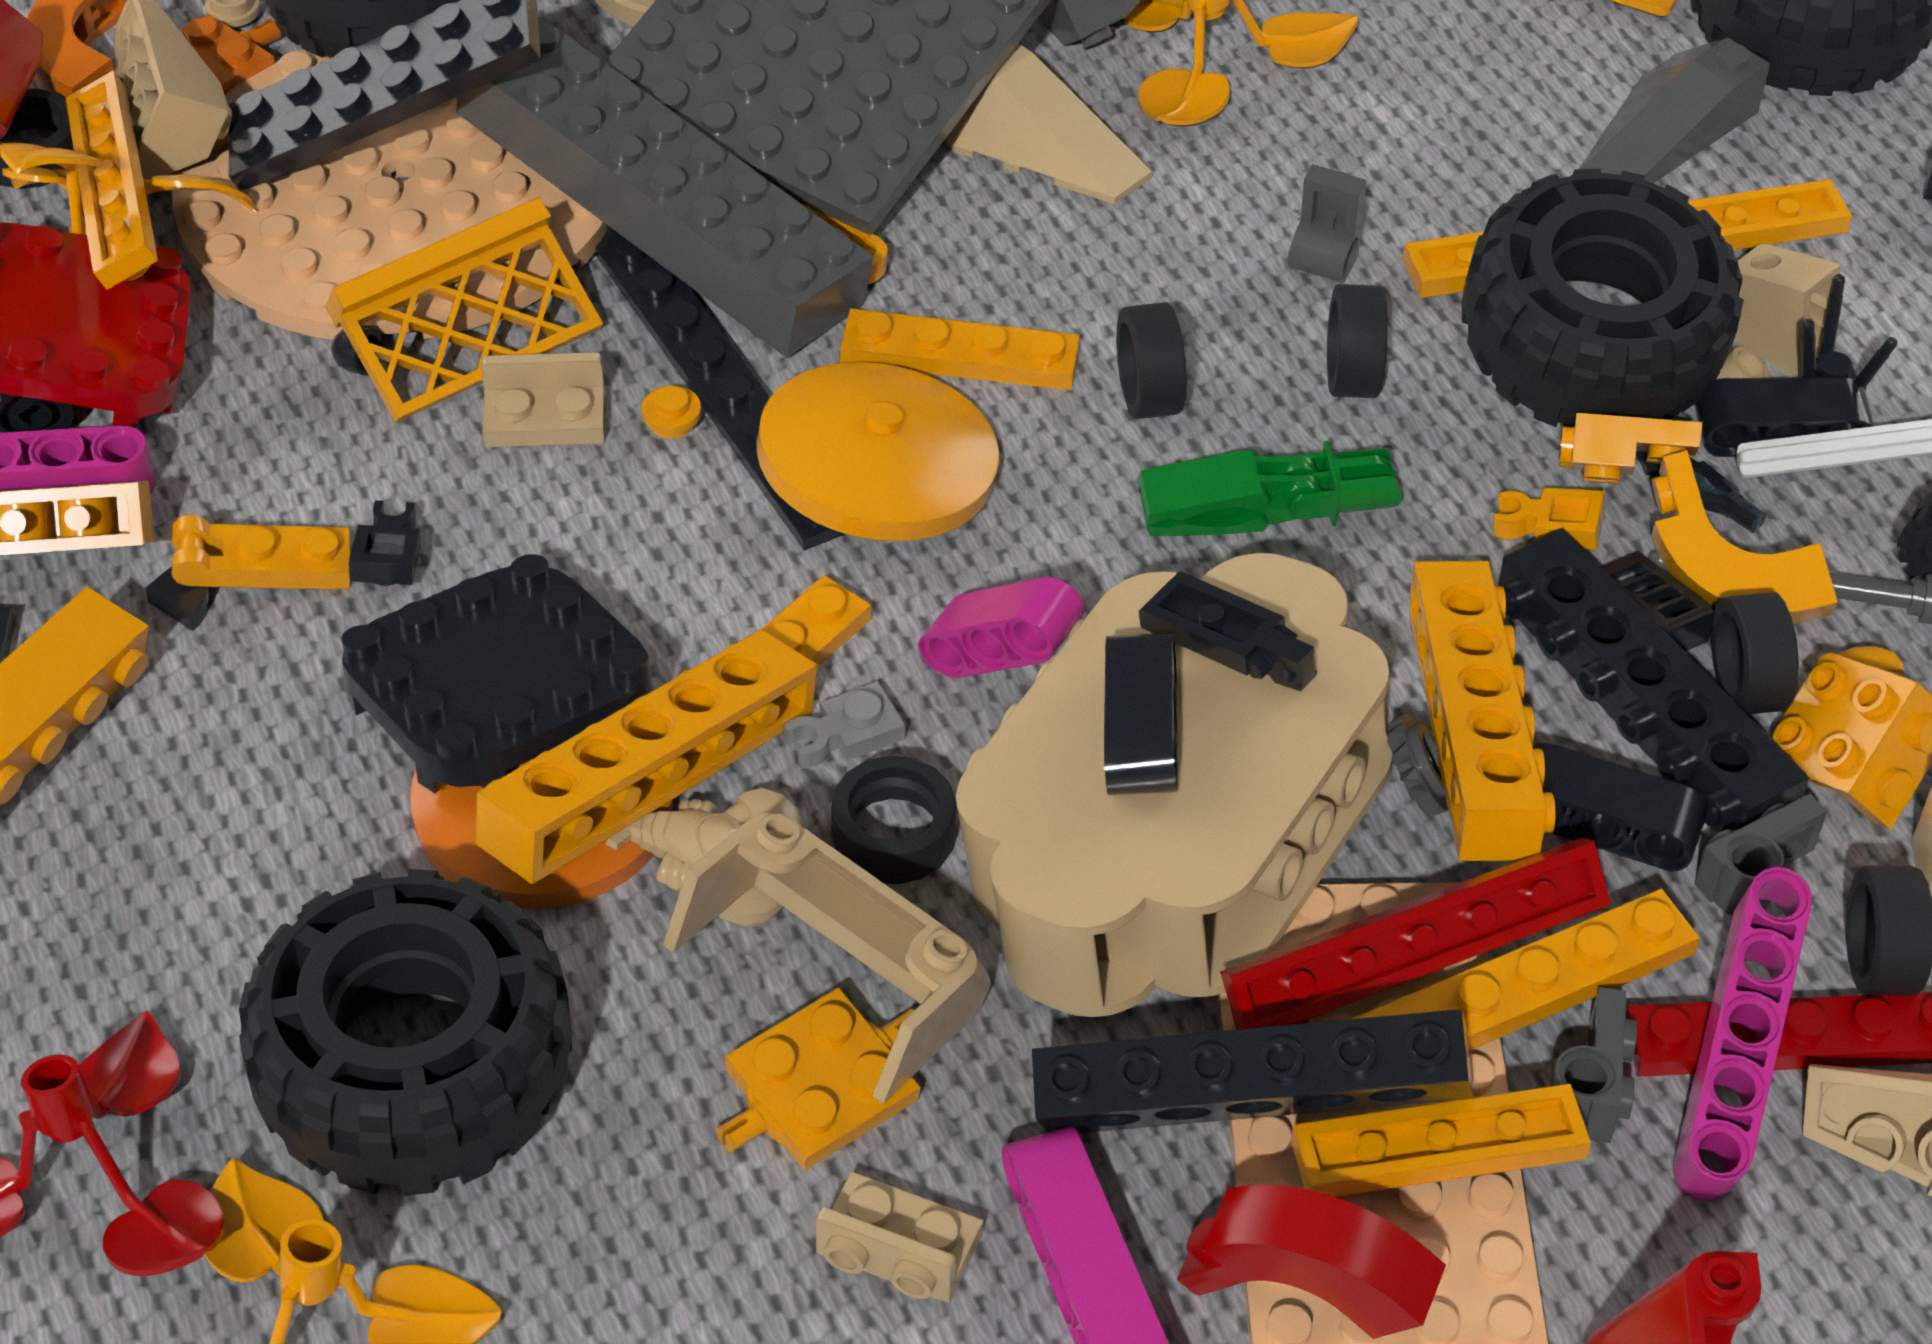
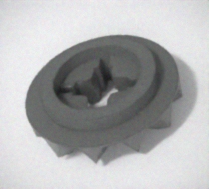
[1387,714,1448,815]

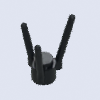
[1802,274,1898,391]

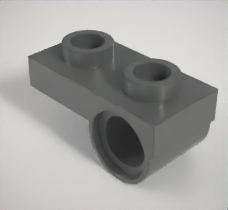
[1288,164,1366,283]
[1695,794,1827,916]
[1550,987,1637,1143]

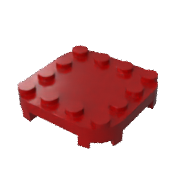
[0,222,191,428]

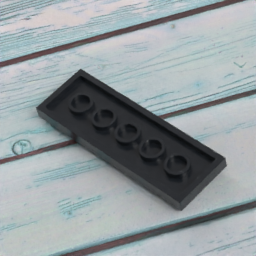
[228,0,541,189]

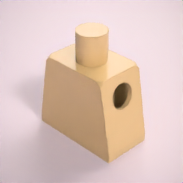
[1734,244,1840,378]

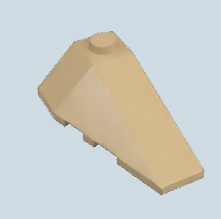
[115,0,232,180]
[942,43,1152,204]
[1802,1064,1932,1197]

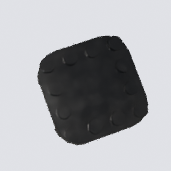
[341,554,652,794]

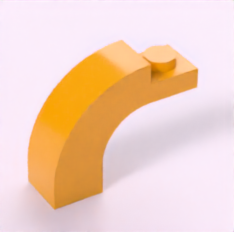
[1651,450,1838,624]

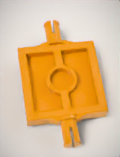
[715,987,921,1171]

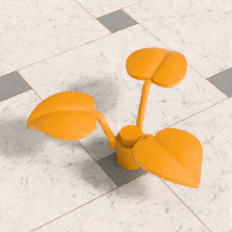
[1122,0,1358,125]
[0,143,253,235]
[204,1158,502,1344]

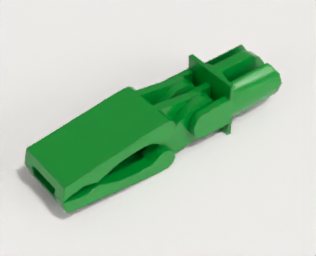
[1137,441,1403,536]

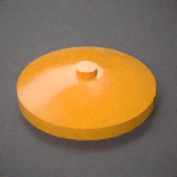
[757,362,999,541]

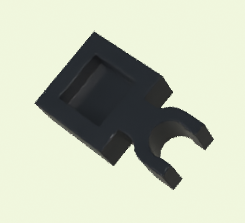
[349,500,421,586]

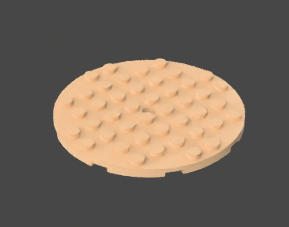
[172,50,607,340]

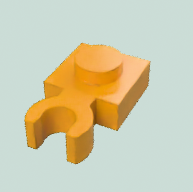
[1493,487,1605,550]

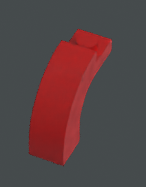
[1176,1184,1446,1339]

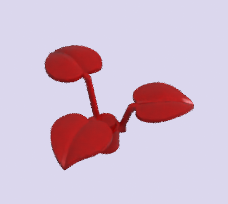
[0,1010,225,1276]

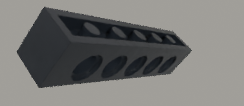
[1498,528,1810,831]
[1032,1009,1474,1133]

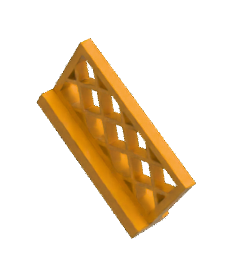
[325,197,603,423]

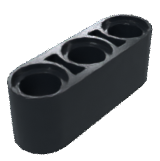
[1695,378,1875,457]
[1104,633,1178,795]
[1532,743,1708,872]

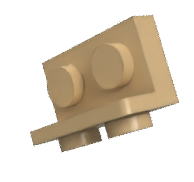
[481,352,605,447]
[815,1171,984,1303]

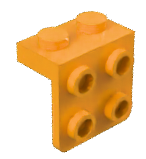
[1770,653,1932,830]

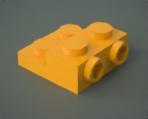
[1560,413,1702,484]

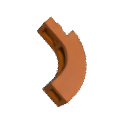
[27,0,126,98]

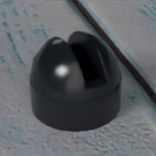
[331,326,383,376]

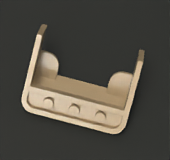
[663,813,990,1104]

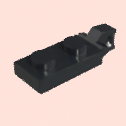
[1138,571,1317,691]

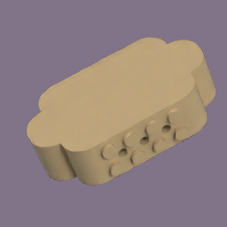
[956,553,1392,1017]

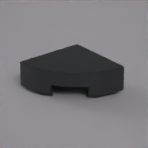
[145,566,210,631]

